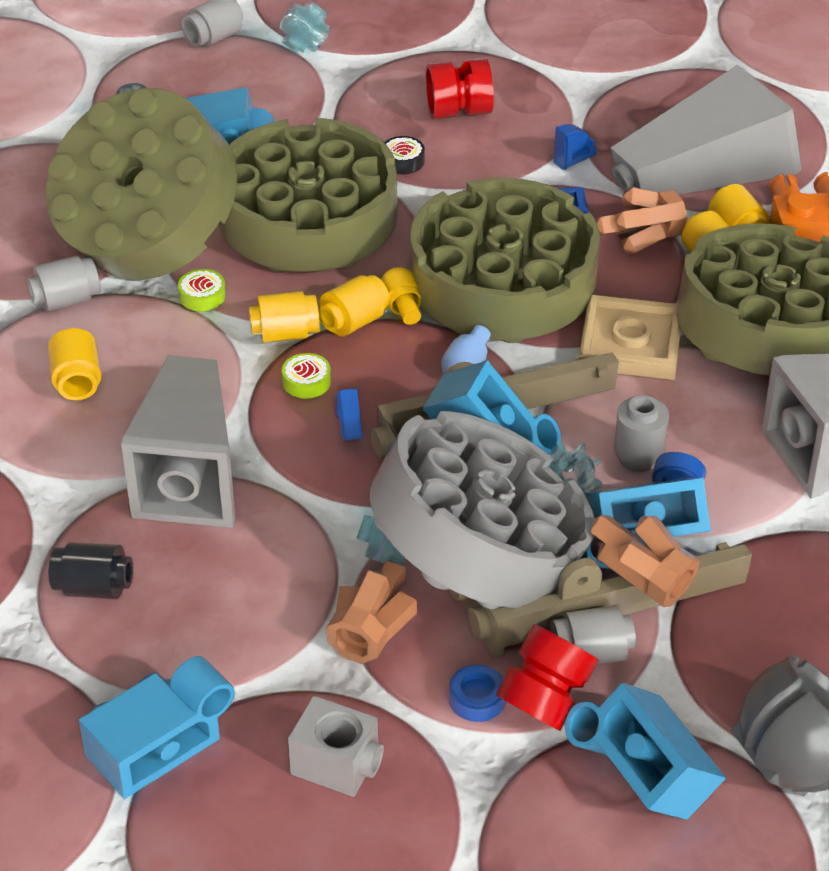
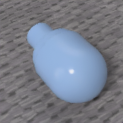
[441,325,491,374]

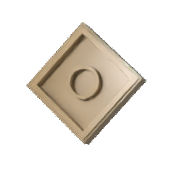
[579,295,681,380]

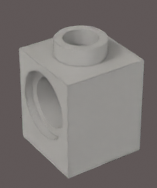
[288,696,384,797]

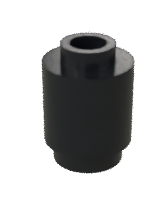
[48,542,133,599]

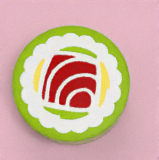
[178,269,226,312]
[282,353,331,399]

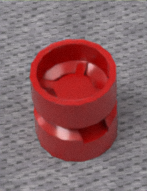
[425,58,494,119]
[495,624,599,731]

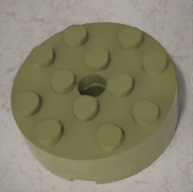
[46,88,237,280]
[219,118,398,272]
[410,178,600,343]
[677,224,829,376]

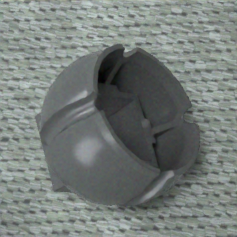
[731,654,829,797]

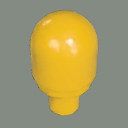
[381,267,421,325]

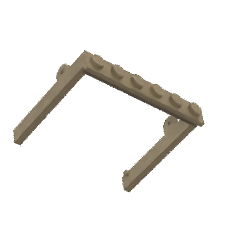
[371,352,752,659]

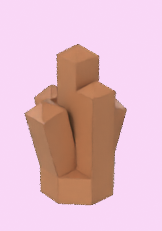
[595,187,687,255]
[590,515,700,607]
[326,561,417,664]

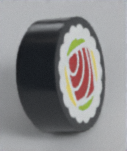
[384,136,425,175]

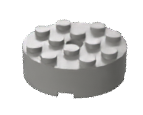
[370,411,594,610]

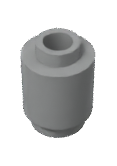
[181,0,243,47]
[27,255,101,312]
[614,395,669,472]
[550,605,636,665]

